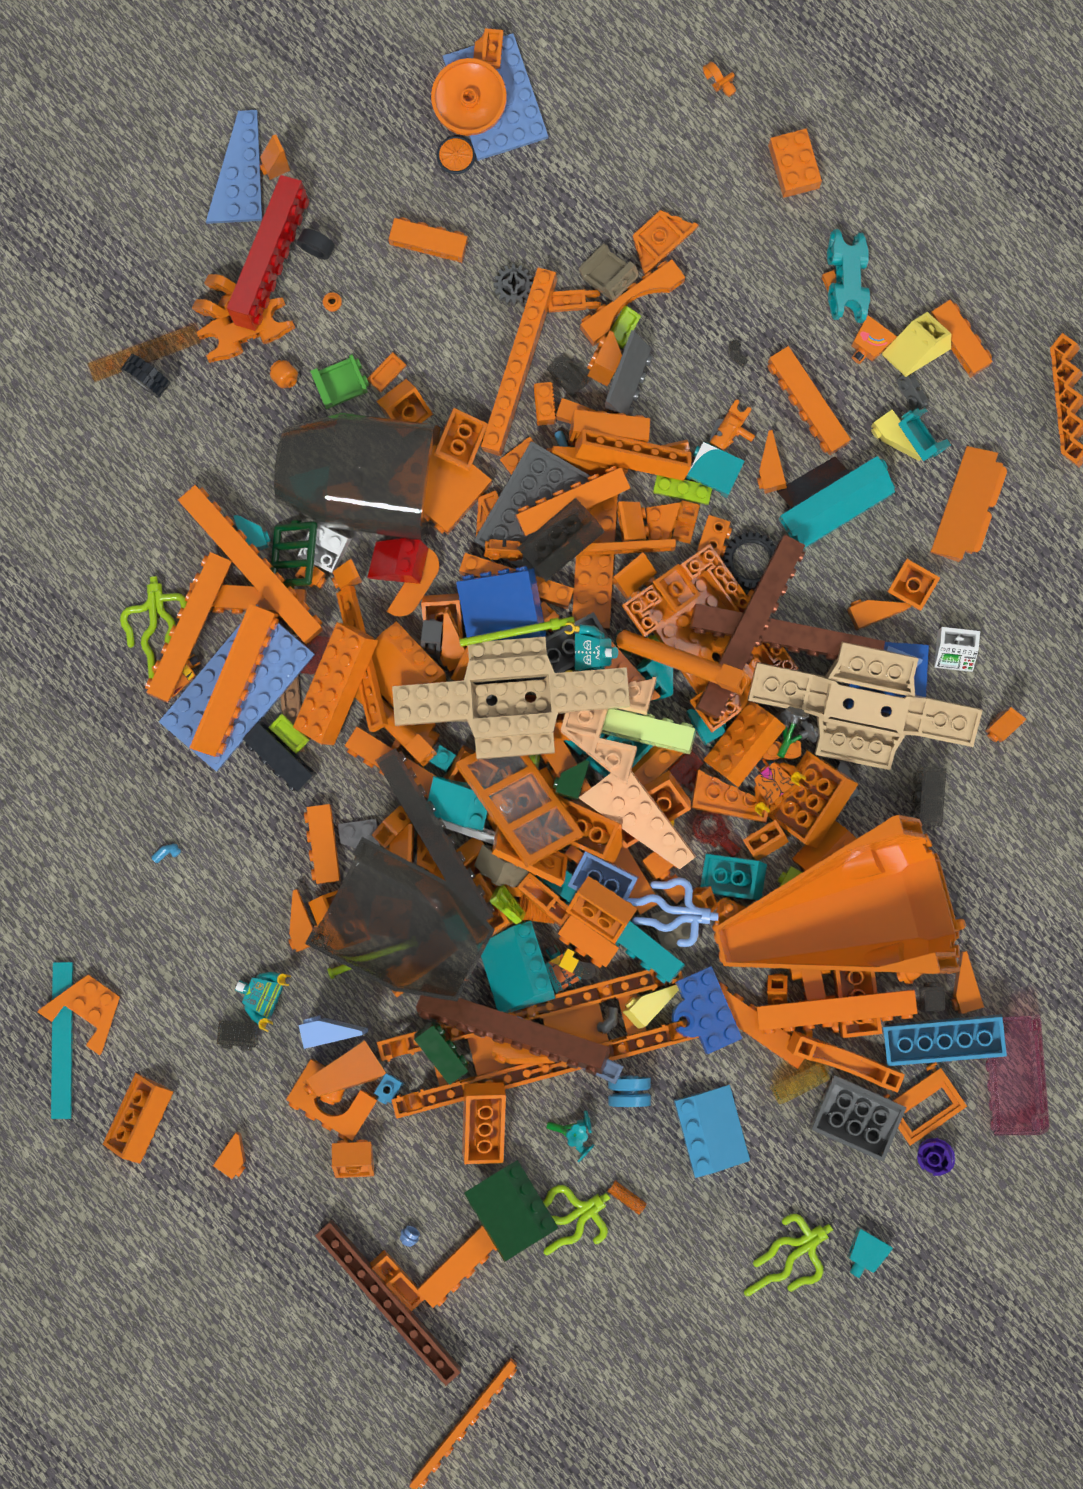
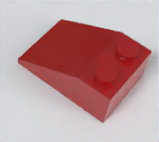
[367,538,429,584]

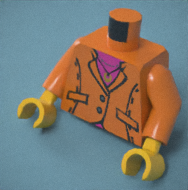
[754,759,806,816]

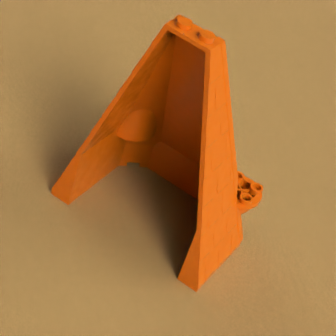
[714,815,960,985]

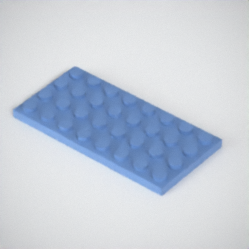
[159,605,316,771]

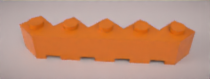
[1050,333,1083,468]

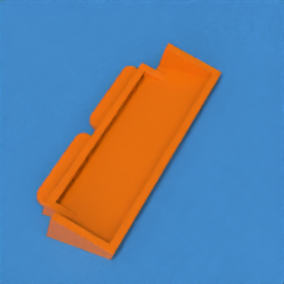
[930,446,1007,562]

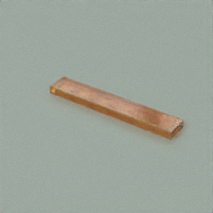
[88,324,201,382]

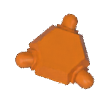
[712,897,747,931]

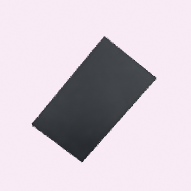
[776,456,850,509]

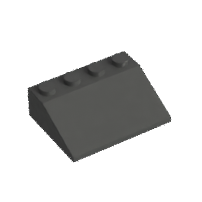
[604,330,653,416]
[809,1075,907,1162]

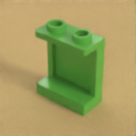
[310,354,369,409]

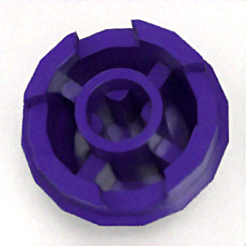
[917,1138,955,1176]

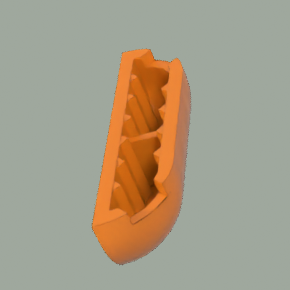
[387,548,439,616]

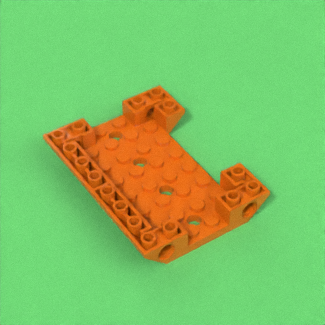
[622,544,799,732]

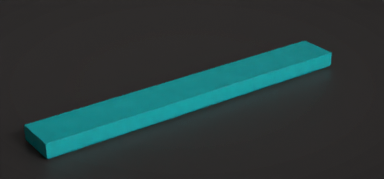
[51,962,73,1119]

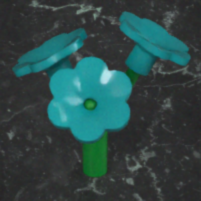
[546,1110,595,1163]

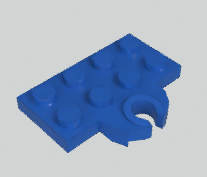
[672,966,742,1054]

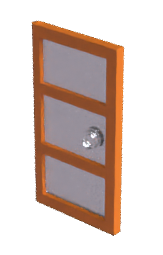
[455,752,584,868]

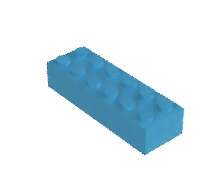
[883,1014,1007,1066]

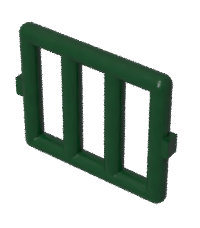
[270,520,318,589]

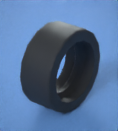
[297,228,335,260]

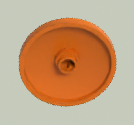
[431,58,507,136]

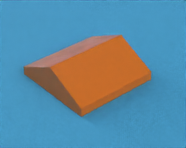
[653,564,701,613]

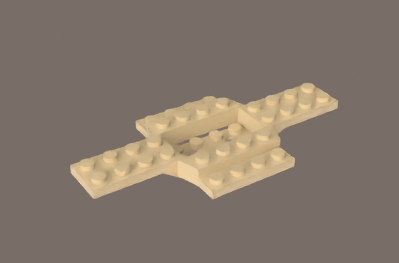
[392,637,630,759]
[748,642,983,770]

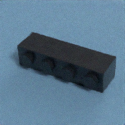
[243,721,317,792]

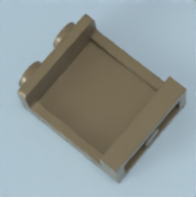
[579,243,640,302]

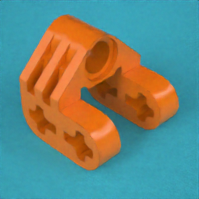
[192,274,236,318]

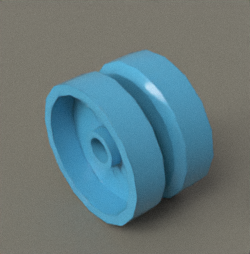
[608,1075,651,1107]

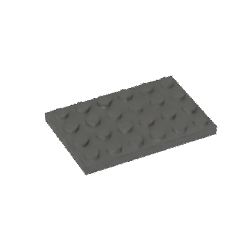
[474,441,590,577]

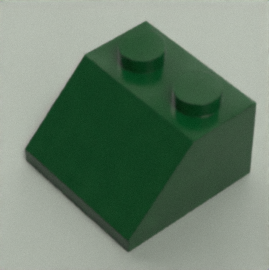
[553,760,589,801]

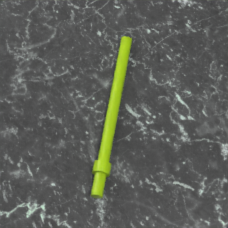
[459,617,575,647]

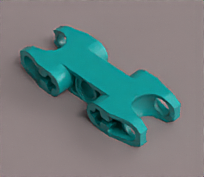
[827,229,870,323]

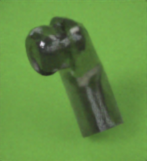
[728,340,748,368]

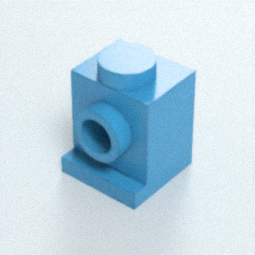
[374,1073,404,1104]

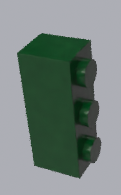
[414,1021,469,1085]

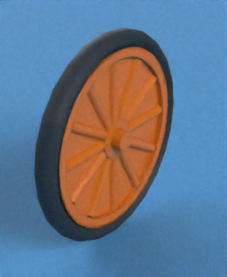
[436,136,476,174]

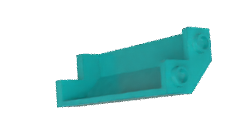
[779,456,895,550]

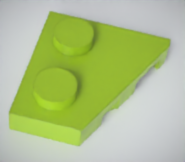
[489,884,526,924]

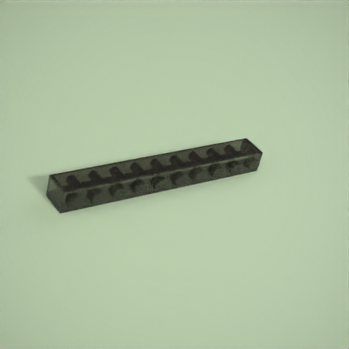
[375,748,495,929]

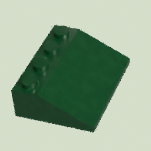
[464,1160,559,1262]

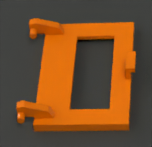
[882,1062,967,1146]

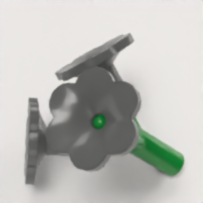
[773,706,818,758]

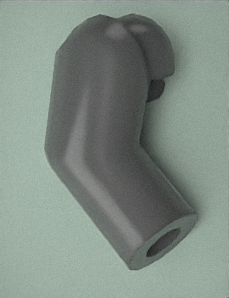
[597,1007,618,1034]

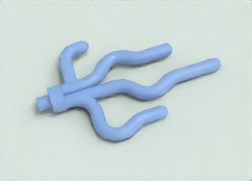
[627,877,719,947]

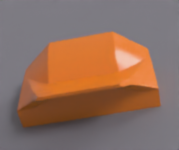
[473,28,503,69]

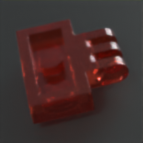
[665,750,704,792]

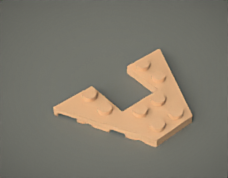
[561,677,657,785]

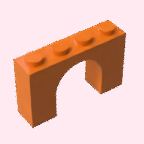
[286,1058,378,1141]

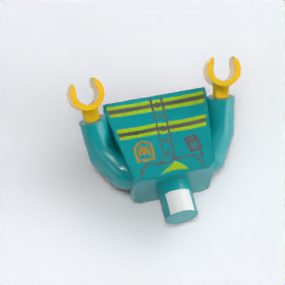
[235,971,291,1032]

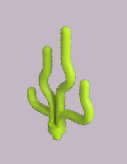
[120,576,187,679]
[543,1185,611,1255]
[744,1214,833,1296]

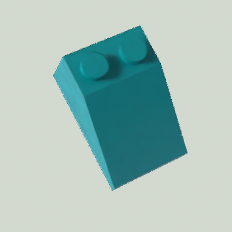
[425,776,491,831]
[700,854,767,901]

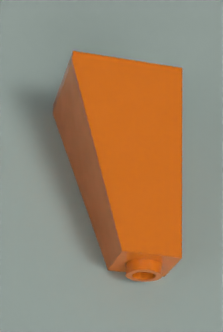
[303,1041,386,1098]

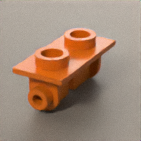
[484,539,524,561]

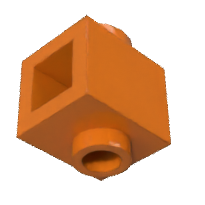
[767,974,788,1004]

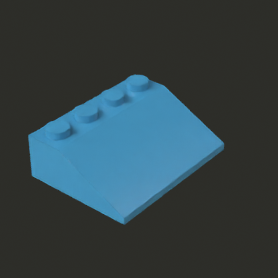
[674,1085,750,1178]

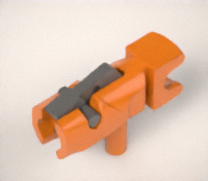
[709,400,755,451]

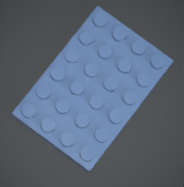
[443,33,548,161]

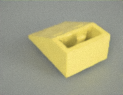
[882,312,951,377]

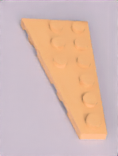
[579,770,696,869]

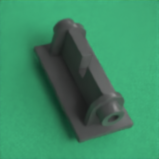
[896,373,929,410]

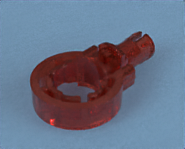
[692,811,741,858]

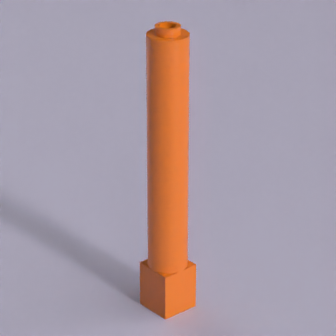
[616,630,750,695]
[355,688,437,767]

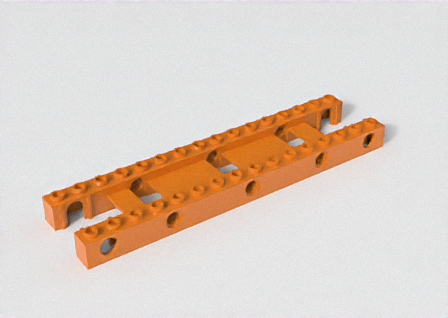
[377,969,699,1119]

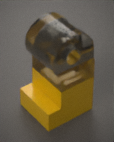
[558,948,595,980]

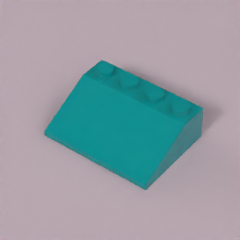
[478,921,555,1013]

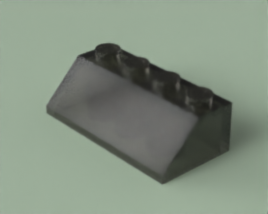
[517,498,605,581]

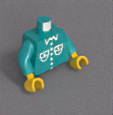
[564,622,619,672]

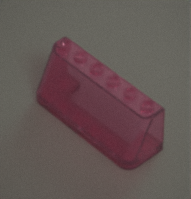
[986,1014,1049,1136]

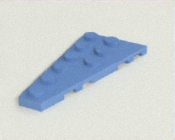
[206,110,263,224]

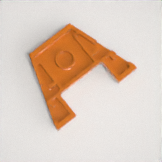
[38,974,120,1055]

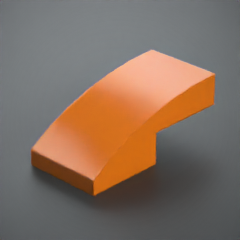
[672,500,700,544]

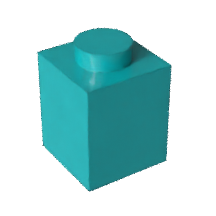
[430,745,456,773]

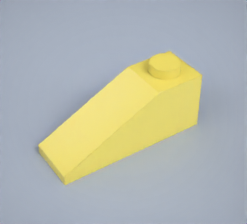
[871,410,922,461]
[623,985,679,1029]

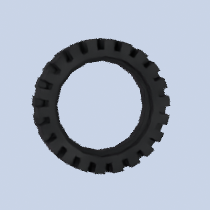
[723,532,777,590]

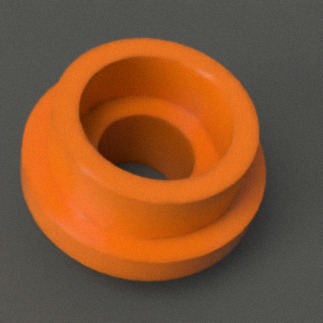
[323,292,342,312]

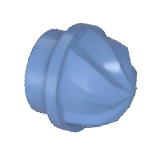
[400,1226,420,1247]

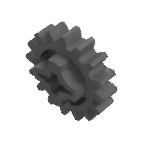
[493,264,533,306]

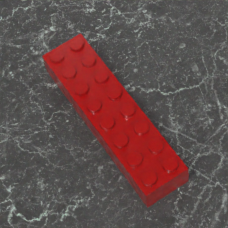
[227,175,309,331]

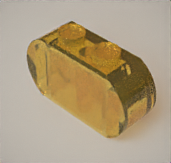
[769,1062,830,1104]

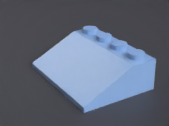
[299,1015,368,1049]

